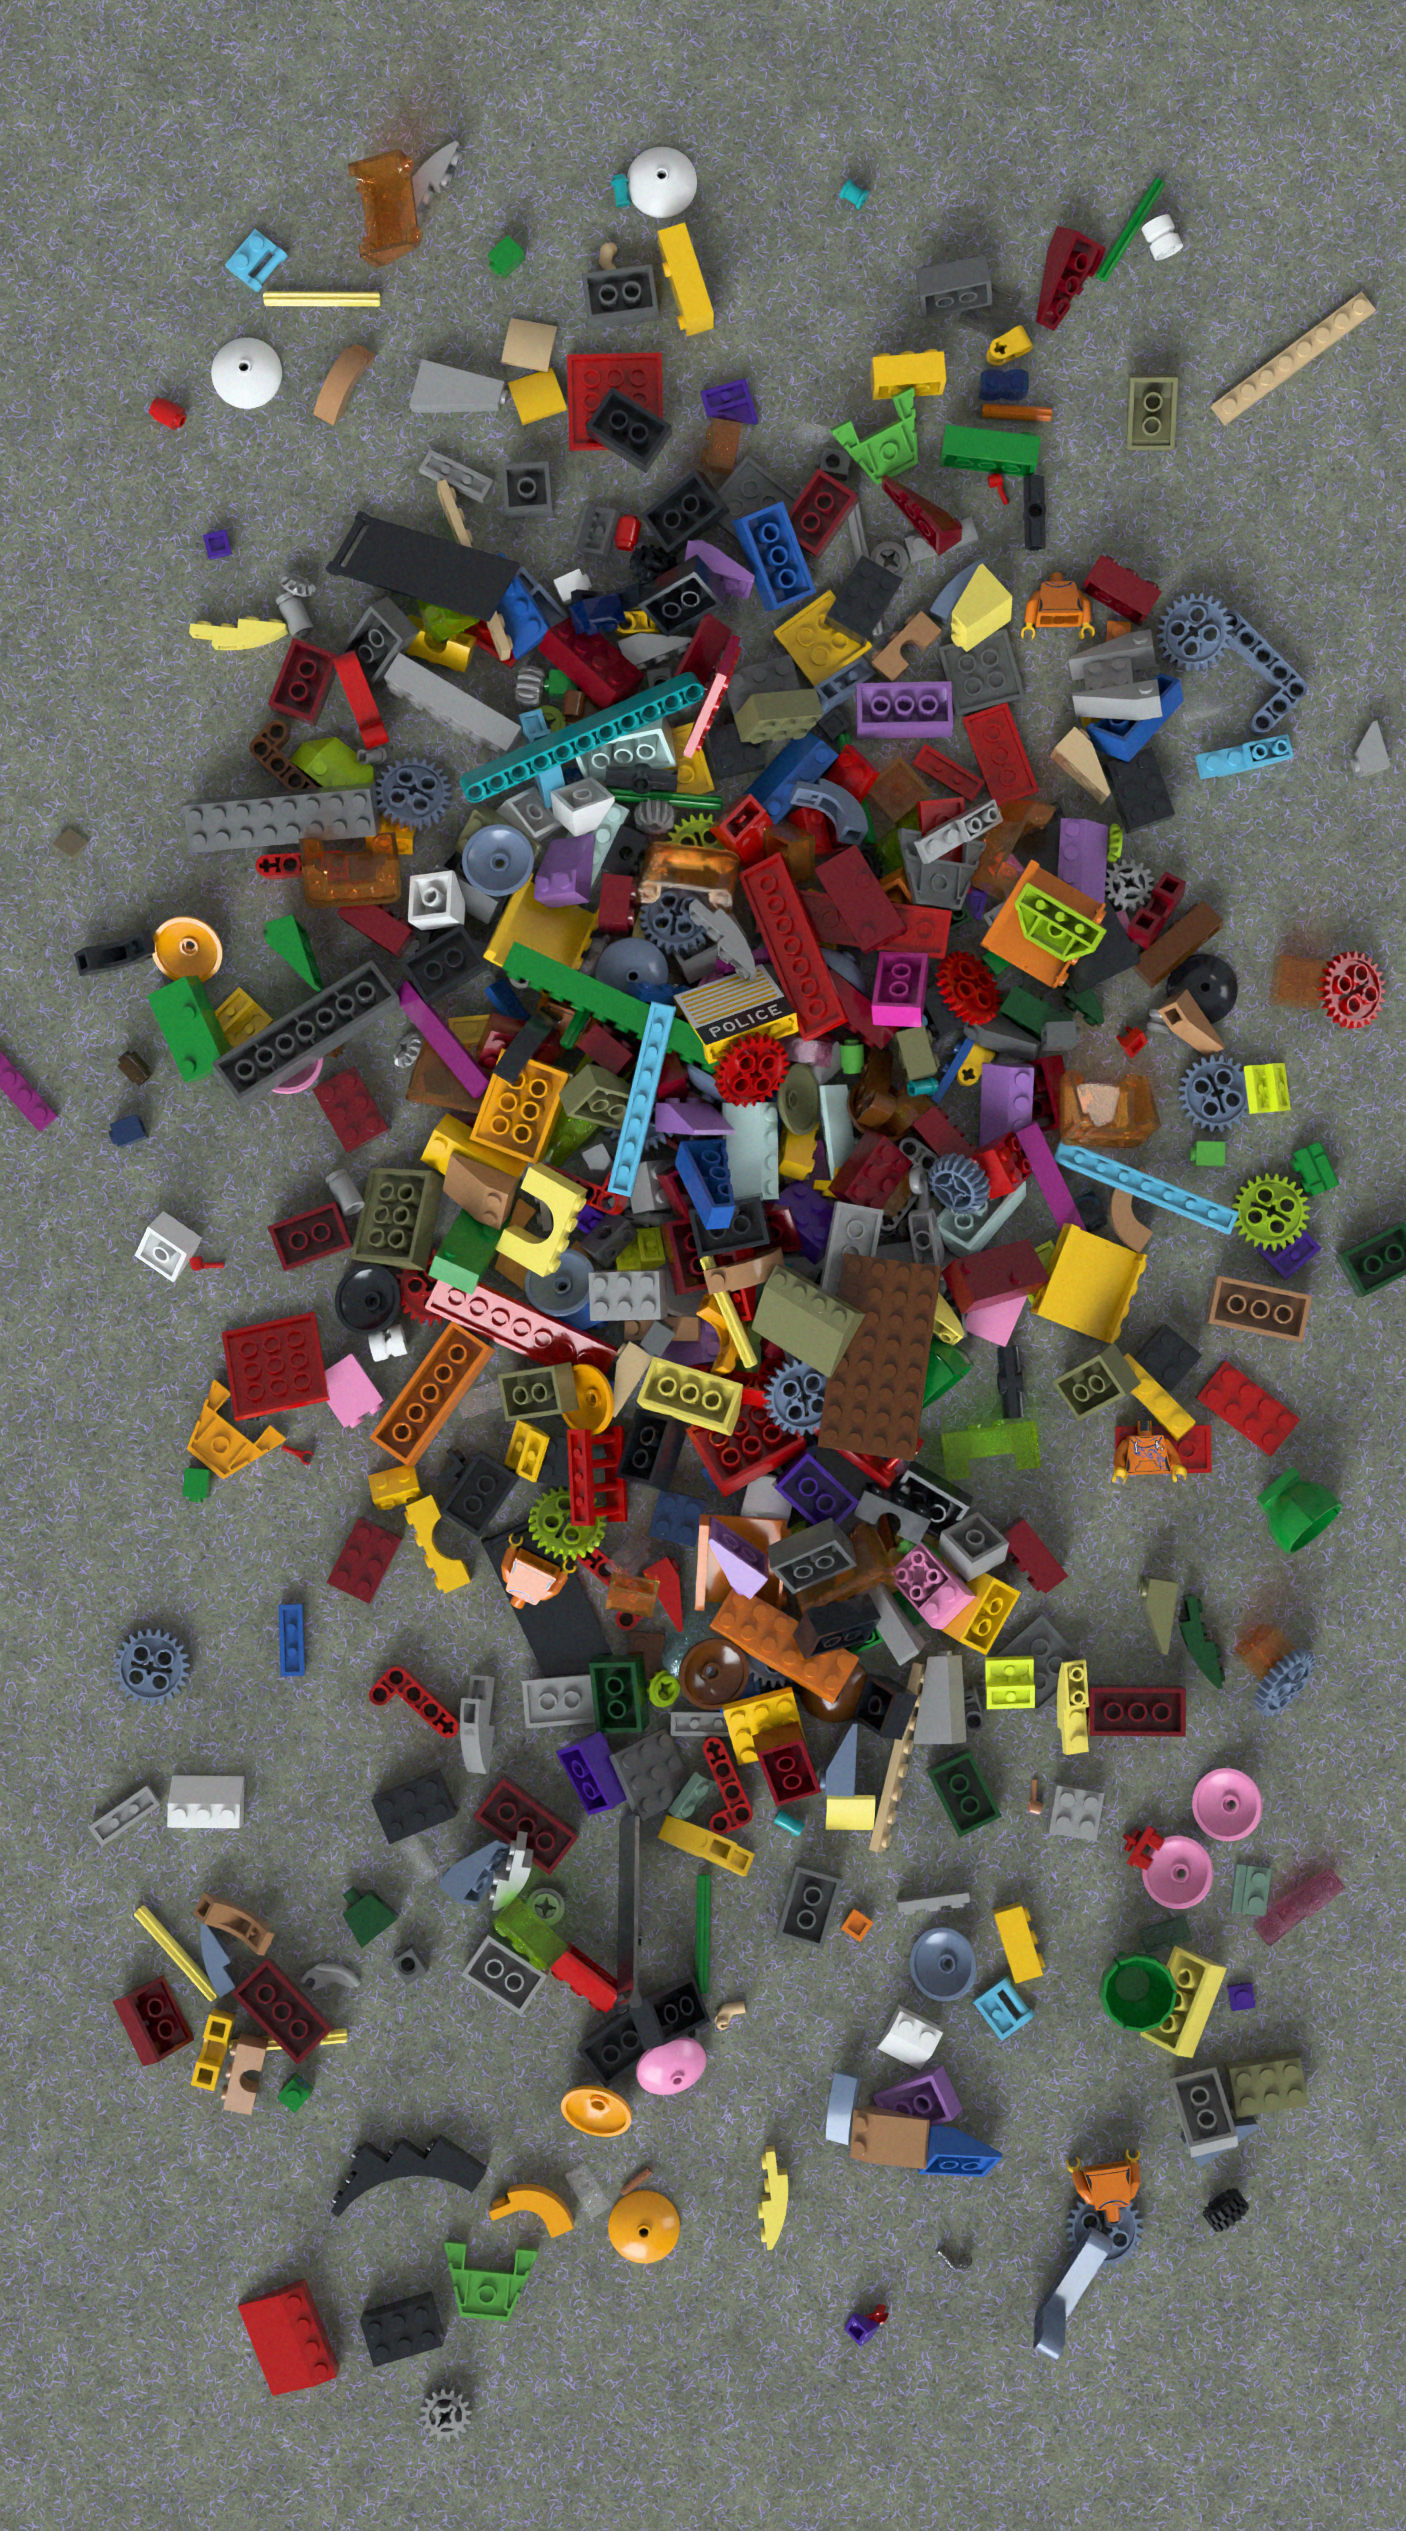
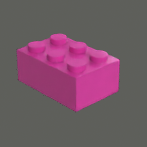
[872,951,929,1027]

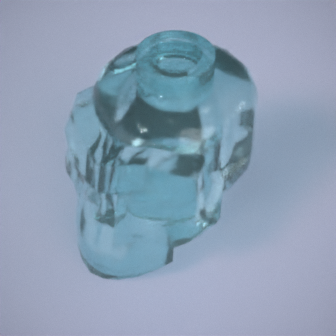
[662,1632,693,1679]

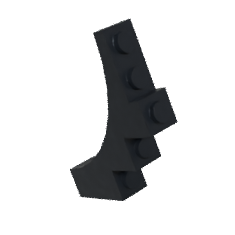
[331,2134,487,2217]

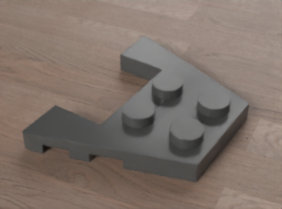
[898,828,987,911]

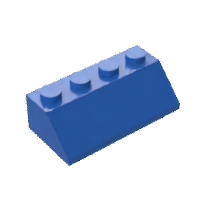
[732,501,816,611]
[742,732,839,828]

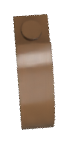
[313,343,376,426]
[1108,1166,1153,1253]
[703,1246,786,1295]
[193,1892,274,1956]

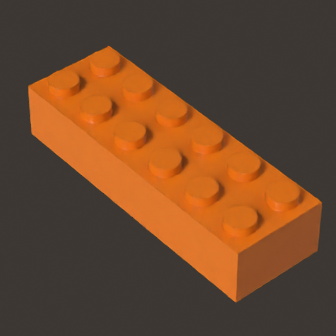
[369,1321,496,1467]
[708,1587,859,1704]

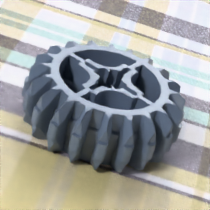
[927,1152,991,1215]

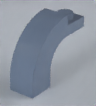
[789,778,868,846]

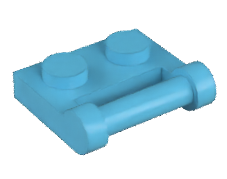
[225,229,288,293]
[972,1975,1035,2041]

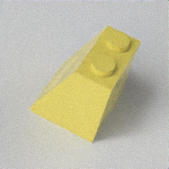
[951,563,1012,652]

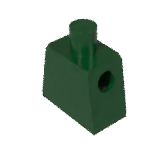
[343,1886,399,1948]

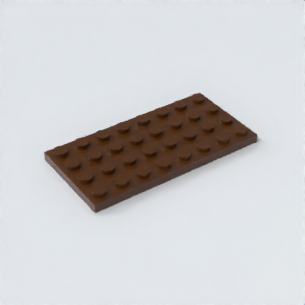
[817,1253,942,1461]

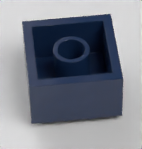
[648,1490,707,1548]

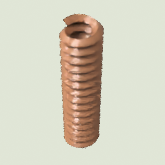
[620,2166,653,2196]

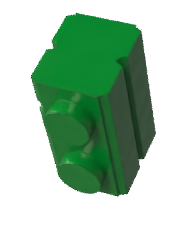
[1290,1141,1340,1197]

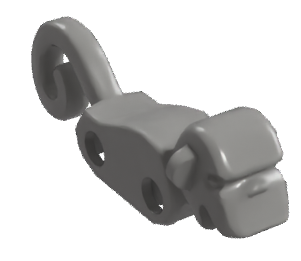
[908,1167,949,1295]

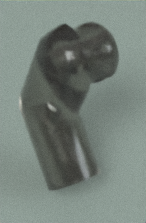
[936,2244,973,2269]

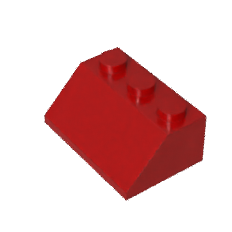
[550,1941,617,2013]

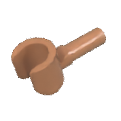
[1027,1780,1043,1815]

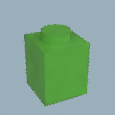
[1189,1141,1225,1167]

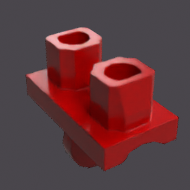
[1122,1826,1165,1870]

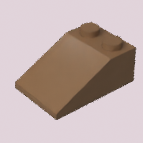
[442,1152,518,1230]
[850,2105,930,2169]

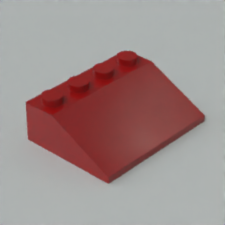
[686,1404,807,1498]
[238,2278,340,2396]

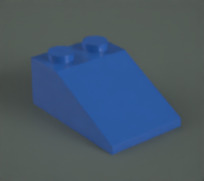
[917,2124,1002,2177]

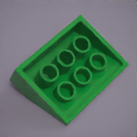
[263,914,325,993]

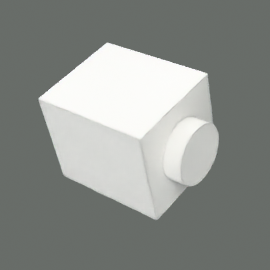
[553,569,592,607]

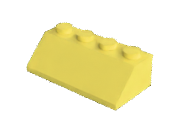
[637,1356,743,1436]
[1140,1946,1227,2058]

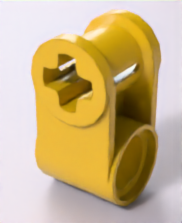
[986,325,1034,367]
[614,610,660,638]
[956,1042,996,1087]

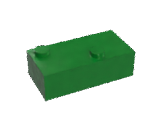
[939,425,1041,477]
[147,975,231,1083]
[428,1208,512,1295]

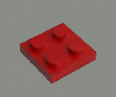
[825,744,880,804]

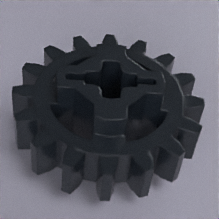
[629,545,679,583]

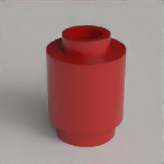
[149,397,186,430]
[614,514,642,552]

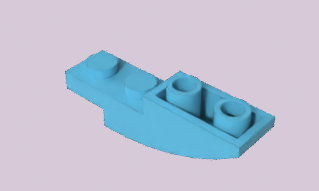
[517,709,565,809]
[1195,734,1294,779]

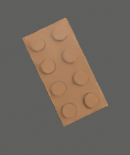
[1204,1276,1312,1343]

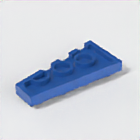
[496,553,551,660]

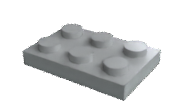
[522,1674,595,1729]

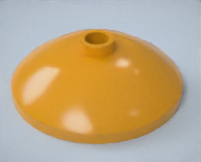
[152,916,223,982]
[562,1364,614,1436]
[561,2085,632,2137]
[608,2190,680,2263]

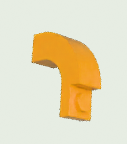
[696,1292,749,1377]
[489,2184,575,2238]

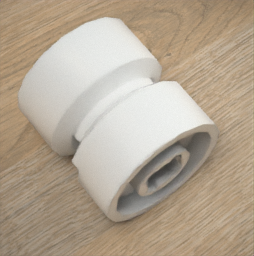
[1141,214,1183,261]
[368,1324,408,1362]

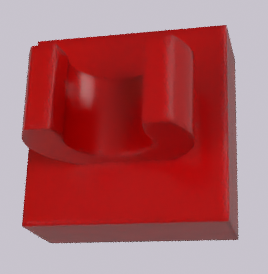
[1116,1026,1148,1059]

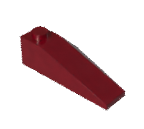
[881,475,963,556]

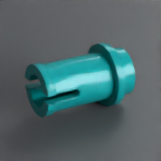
[610,174,631,208]
[907,1077,939,1096]
[773,1810,805,1837]

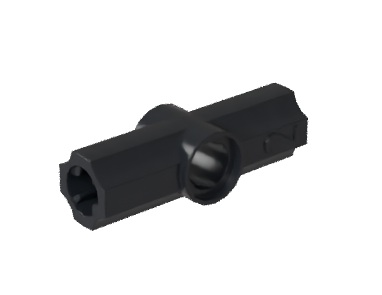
[1023,475,1046,551]
[605,763,678,794]
[997,1346,1024,1419]

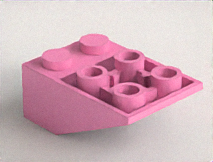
[887,1542,976,1630]

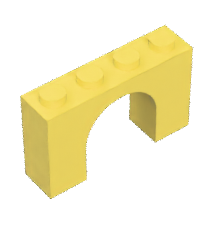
[496,1163,588,1277]

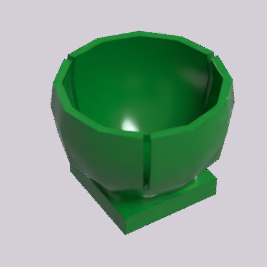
[922,1332,974,1410]
[1257,1466,1344,1554]
[1098,1950,1177,2032]

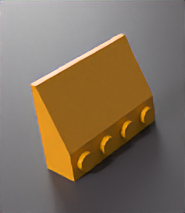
[470,1048,574,1164]

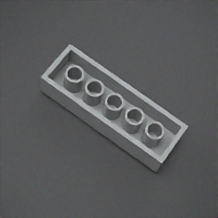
[384,653,523,758]

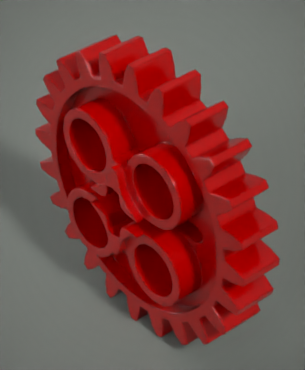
[936,950,1001,1026]
[1318,951,1386,1029]
[713,1032,790,1108]
[395,1249,451,1327]

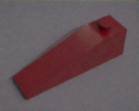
[1036,226,1106,331]

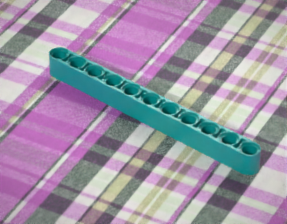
[460,672,705,803]

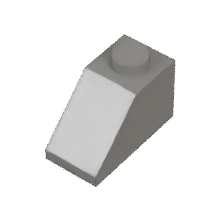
[1350,721,1391,778]

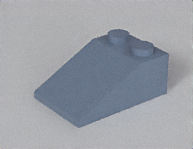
[819,1718,858,1797]
[438,1840,512,1906]

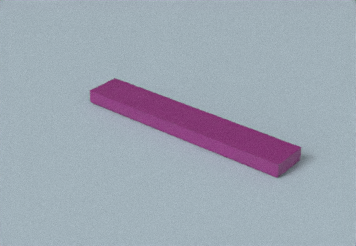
[396,980,491,1098]
[1014,1121,1087,1232]

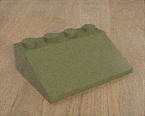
[351,1167,445,1271]
[751,1265,866,1378]

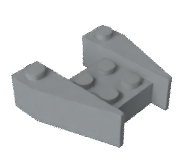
[1068,629,1162,721]

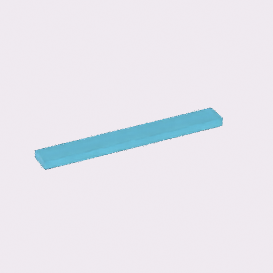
[607,1001,676,1197]
[1053,1139,1239,1235]

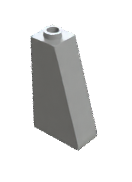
[409,359,508,413]
[854,1572,925,1665]
[913,1651,966,1744]

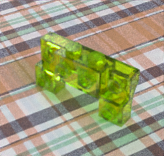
[940,1420,1042,1481]

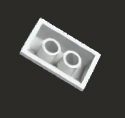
[167,1775,244,1828]

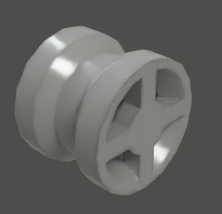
[1146,1009,1170,1034]

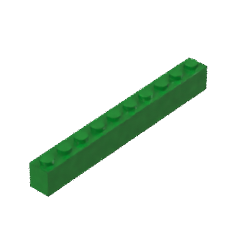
[502,941,721,1075]

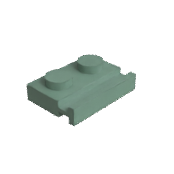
[668,1772,717,1822]
[1230,1863,1271,1916]

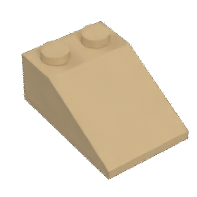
[1050,727,1111,805]
[612,1341,653,1417]

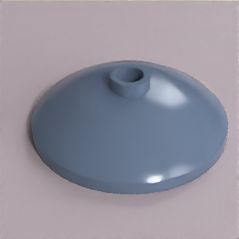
[462,824,534,896]
[596,937,668,1002]
[820,947,867,996]
[685,1062,732,1103]
[525,1248,594,1317]
[910,1927,978,2001]

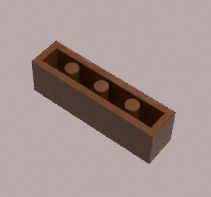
[1132,900,1223,989]

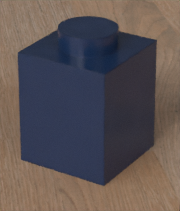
[109,1114,149,1148]

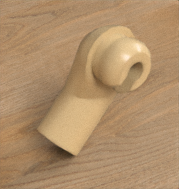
[599,242,617,270]
[714,2001,746,2030]

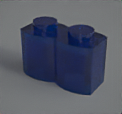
[978,369,1029,401]

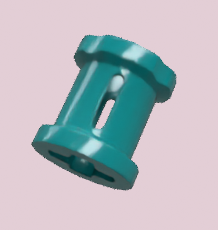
[839,178,870,210]

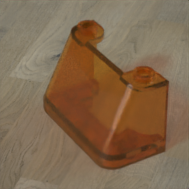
[348,149,422,268]
[970,799,1056,901]
[299,832,401,908]
[636,842,740,914]
[405,1042,493,1115]
[1059,1070,1162,1149]
[795,1524,899,1616]

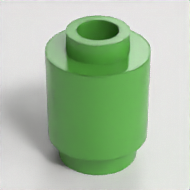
[840,1038,864,1074]

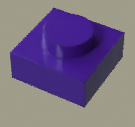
[203,529,233,560]
[1227,1982,1256,2011]

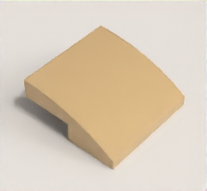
[501,318,557,372]

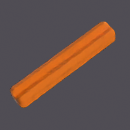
[982,404,1052,422]

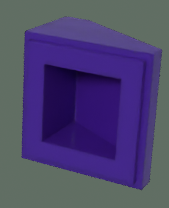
[844,2312,880,2347]

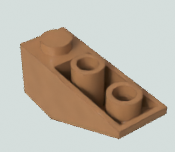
[1158,989,1225,1056]

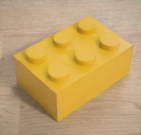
[870,349,946,400]
[940,1572,1021,1655]

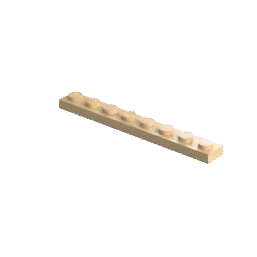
[1211,291,1376,426]
[437,479,513,661]
[869,1662,927,1852]

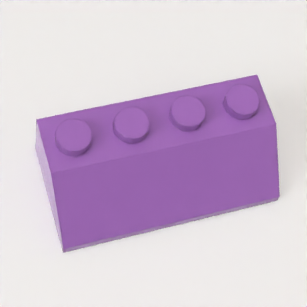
[856,681,953,739]
[1058,818,1108,910]
[978,1063,1034,1158]

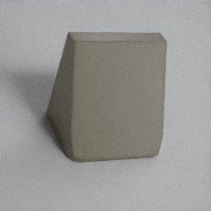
[53,828,89,861]

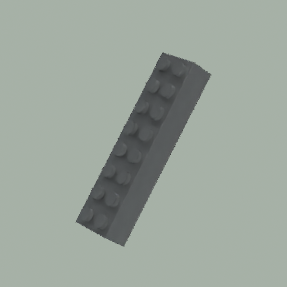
[182,782,381,853]
[211,960,400,1110]

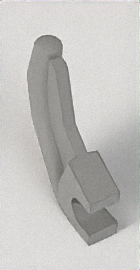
[301,1963,361,1991]

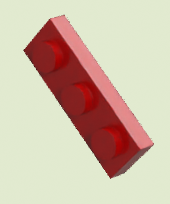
[912,744,985,803]

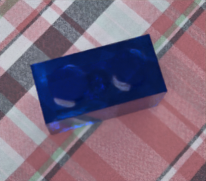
[568,593,626,636]

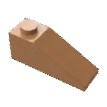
[624,1317,701,1341]

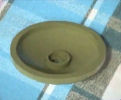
[777,1063,820,1135]

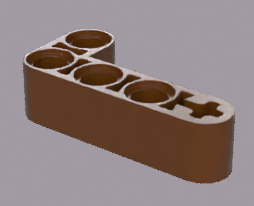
[562,690,649,723]
[249,720,318,790]
[854,1045,897,1129]

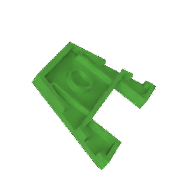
[829,386,918,485]
[444,2240,538,2322]

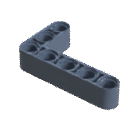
[1225,610,1308,736]
[1033,2227,1113,2360]

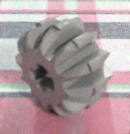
[515,666,545,707]
[634,799,674,835]

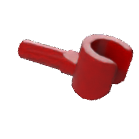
[987,473,1009,506]
[189,1256,224,1271]
[281,1444,314,1465]
[863,2304,889,2324]

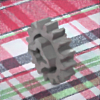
[1105,859,1154,911]
[420,2385,473,2442]

